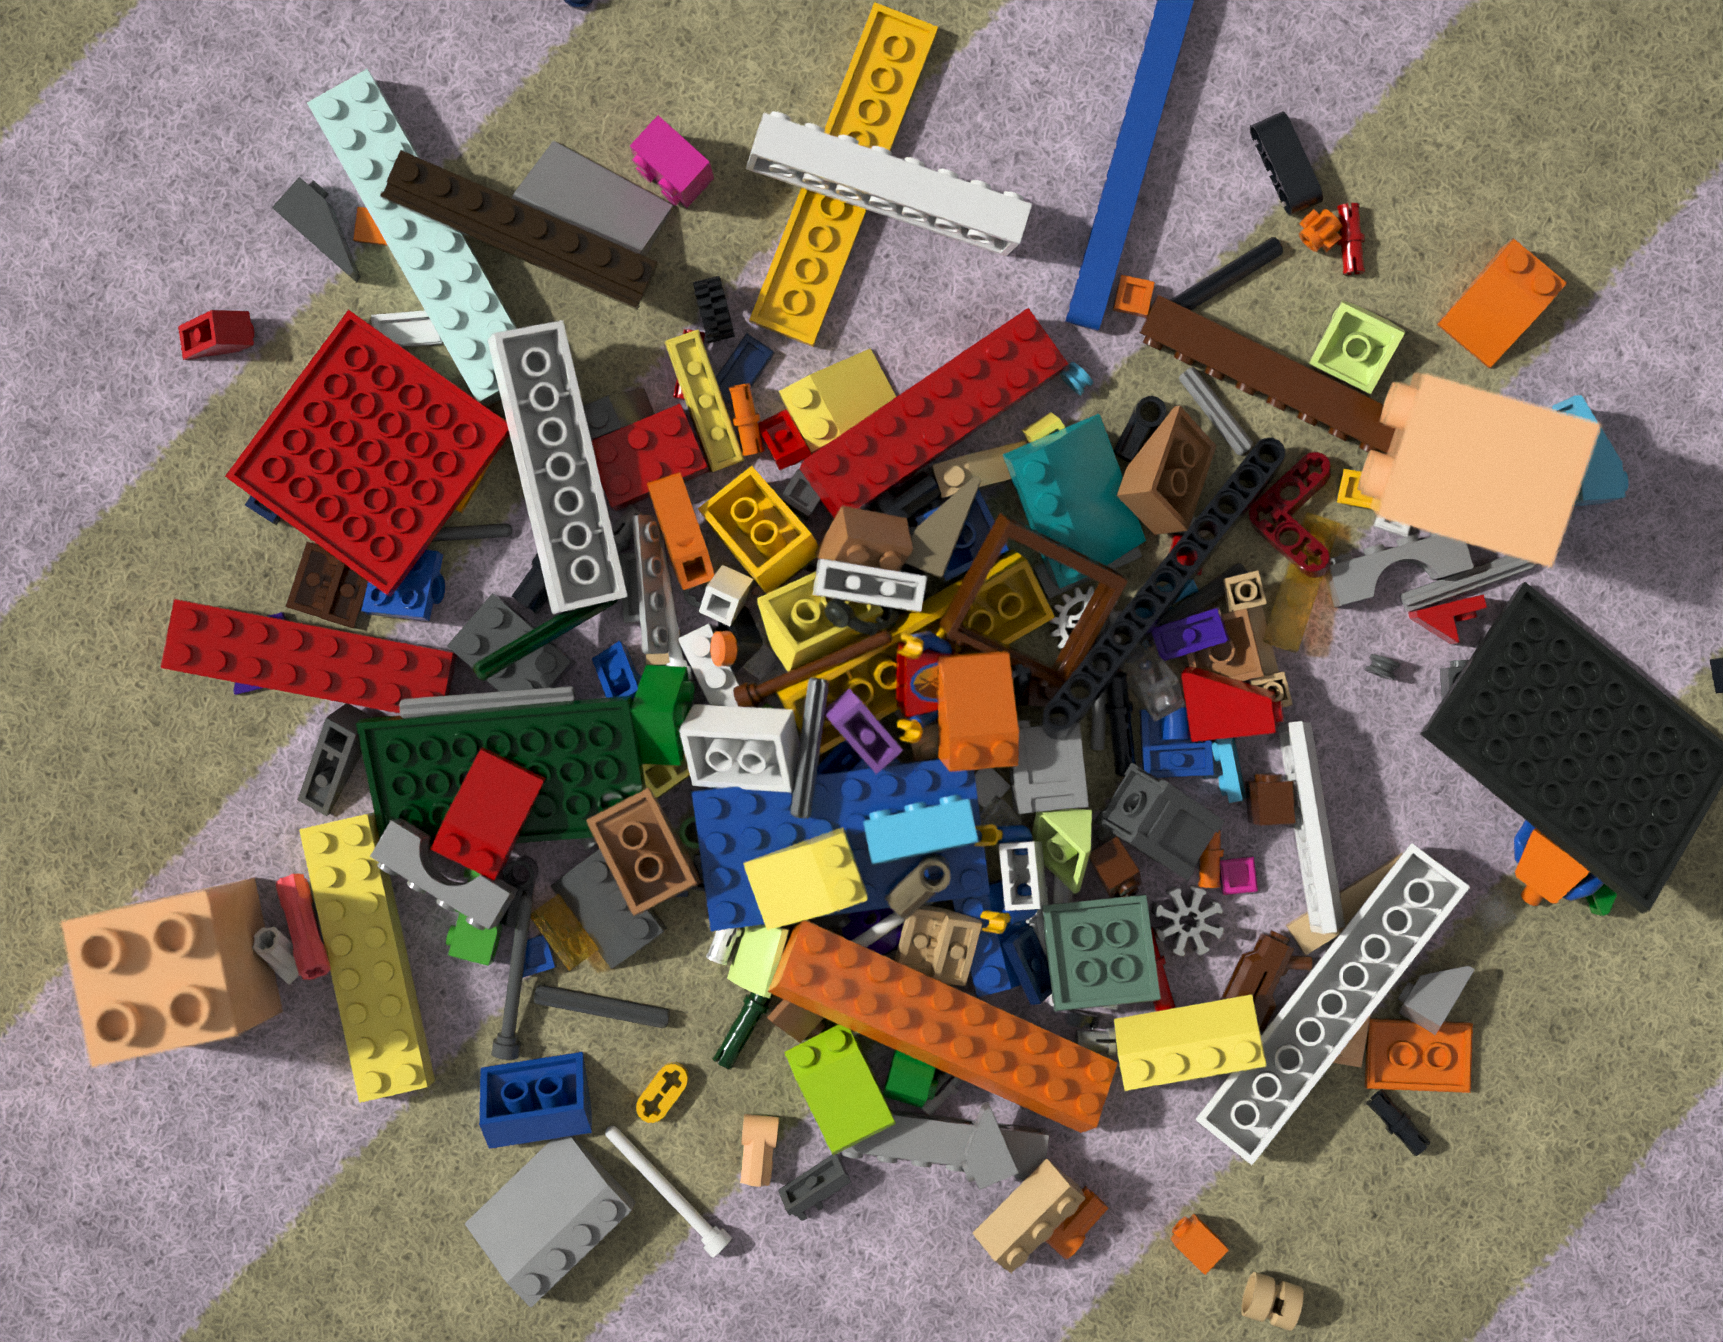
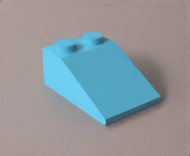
[1553,395,1629,506]

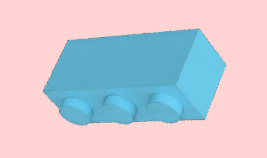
[863,795,978,865]

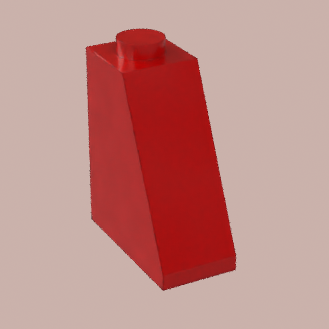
[1181,667,1284,742]

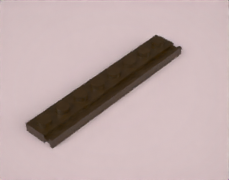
[380,150,658,310]

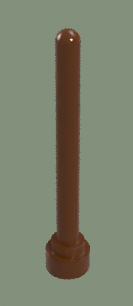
[733,631,892,708]

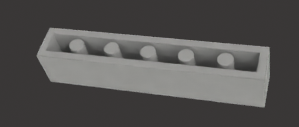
[842,1109,1049,1180]

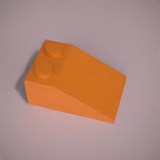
[1437,239,1567,368]
[938,651,1019,772]

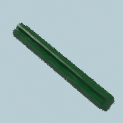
[473,599,618,681]

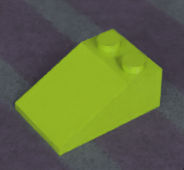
[784,1024,896,1156]

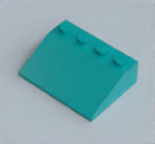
[1002,414,1146,589]

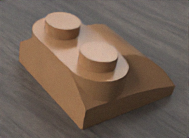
[1186,608,1264,681]

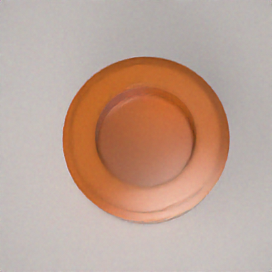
[710,631,737,666]

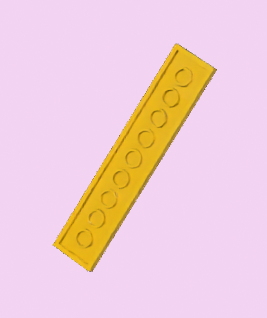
[749,2,938,347]

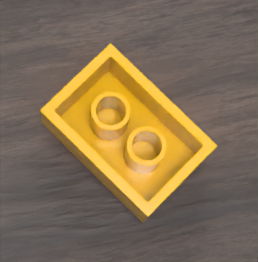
[698,466,819,594]

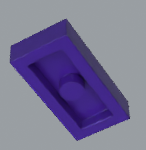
[1152,607,1230,662]

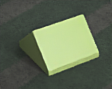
[1032,808,1092,894]

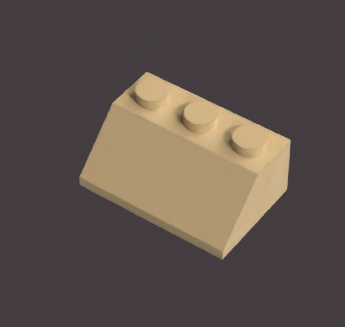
[972,1159,1086,1273]

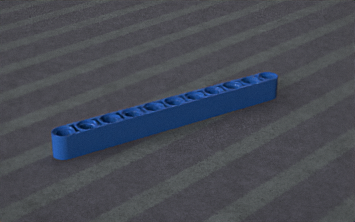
[1065,0,1194,331]

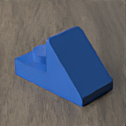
[592,641,642,699]

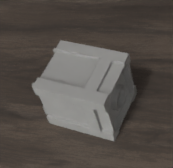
[1009,716,1089,814]

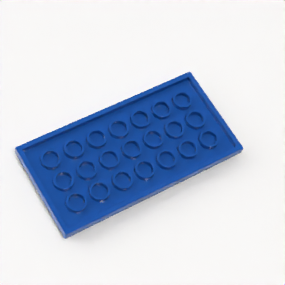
[692,758,990,931]

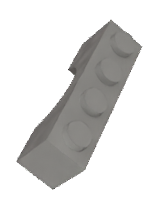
[1324,531,1474,607]
[370,818,518,930]

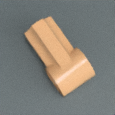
[740,1114,779,1187]

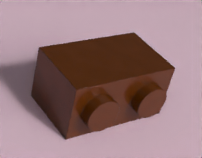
[1245,773,1295,826]

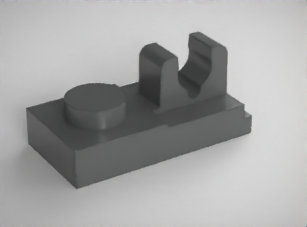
[778,1154,851,1221]

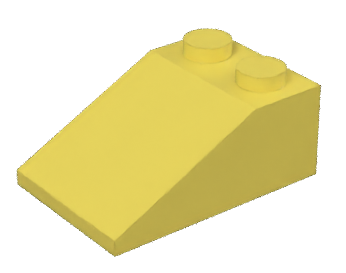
[779,348,896,454]
[743,827,868,930]

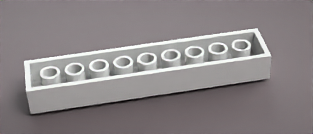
[1196,843,1470,1165]

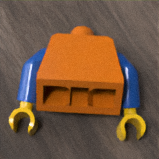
[1514,820,1604,906]

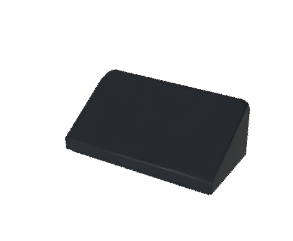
[716,606,763,672]

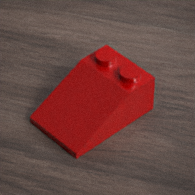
[431,747,546,880]

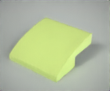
[727,924,789,998]

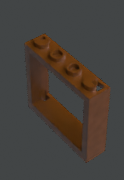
[939,513,1128,688]

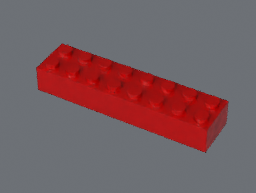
[799,308,1068,519]
[160,599,457,713]

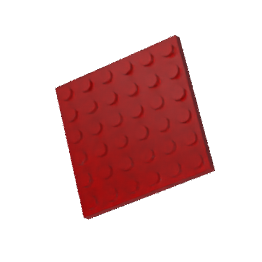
[225,309,510,597]

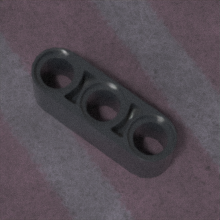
[1250,111,1323,216]

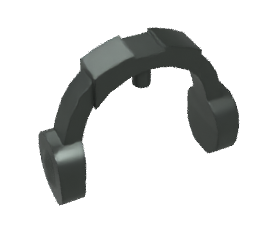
[824,599,899,636]

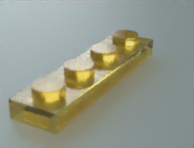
[1262,512,1340,653]

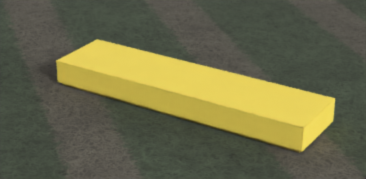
[664,329,745,472]

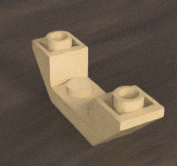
[1223,570,1293,707]

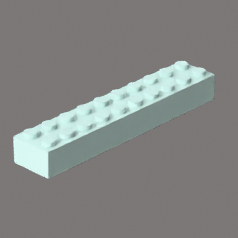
[307,69,518,407]

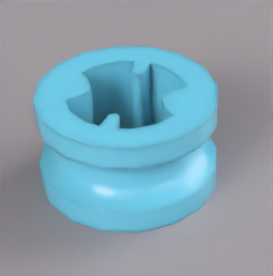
[1059,362,1094,396]

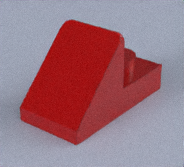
[758,409,811,471]
[1408,595,1487,644]

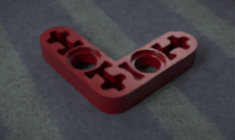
[1249,452,1332,578]

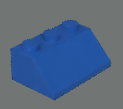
[952,879,1029,998]
[479,1052,592,1149]

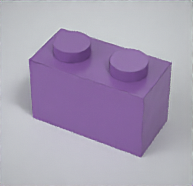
[825,689,903,774]

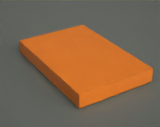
[1365,1018,1473,1093]

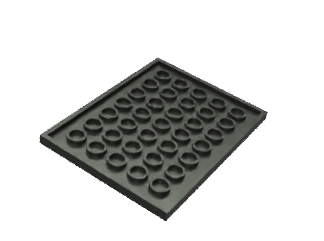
[1420,582,1723,914]

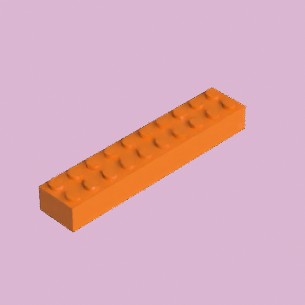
[768,920,1118,1133]

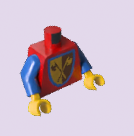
[896,631,959,743]

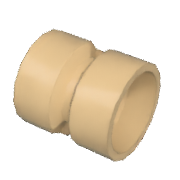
[1241,1272,1303,1331]

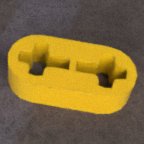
[636,1062,689,1123]

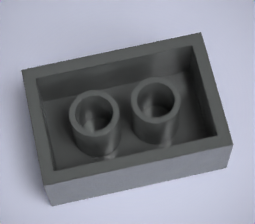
[447,593,576,692]

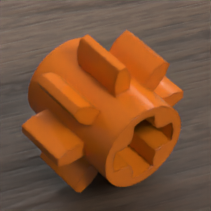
[1299,209,1342,252]

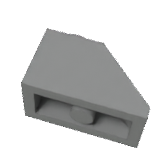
[1398,966,1475,1035]
[961,1101,1018,1190]

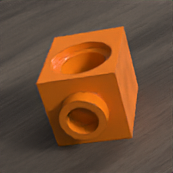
[1170,1214,1229,1275]

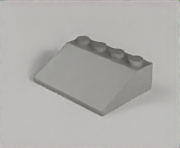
[512,140,673,257]
[465,1136,636,1308]

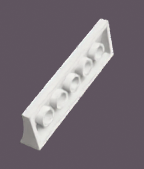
[1278,721,1345,934]

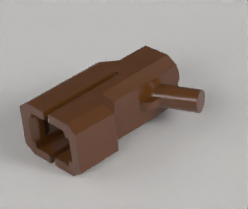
[1220,930,1312,1031]

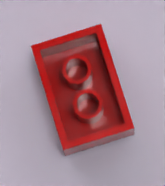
[591,403,710,511]

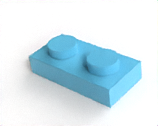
[1212,737,1247,803]

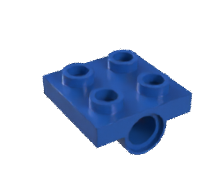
[362,550,446,621]
[1139,707,1214,778]

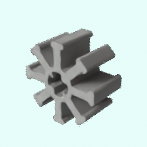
[1151,885,1224,956]

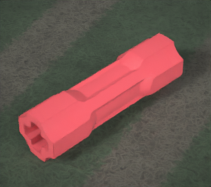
[275,874,331,980]

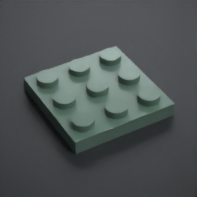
[1041,895,1161,1012]

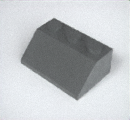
[551,849,667,969]

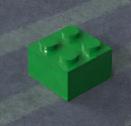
[630,665,694,766]

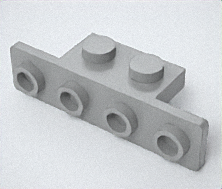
[619,514,669,654]

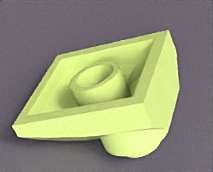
[1309,300,1405,394]

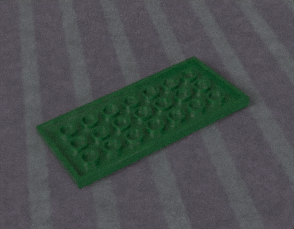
[356,696,646,850]

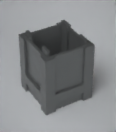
[1094,763,1225,880]

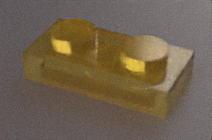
[531,894,599,971]

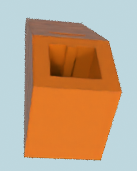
[647,472,715,590]

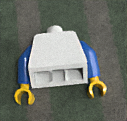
[974,824,1046,934]

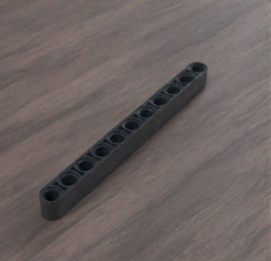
[1042,437,1285,739]

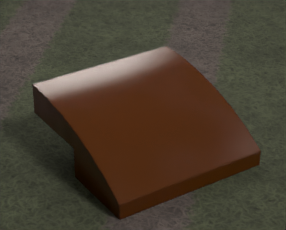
[285,542,368,629]

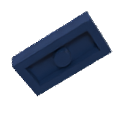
[1002,926,1052,1005]

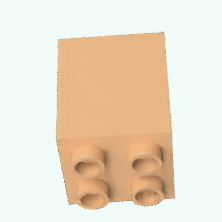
[1357,373,1601,567]
[61,877,283,1067]

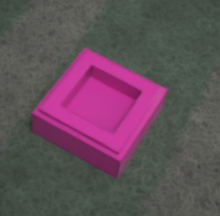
[1220,856,1258,895]

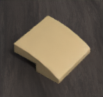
[895,905,982,986]

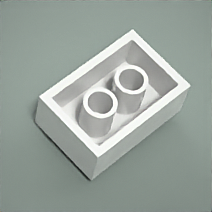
[679,705,800,792]

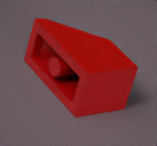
[178,310,255,360]

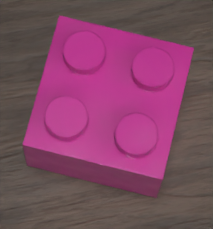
[630,115,714,208]

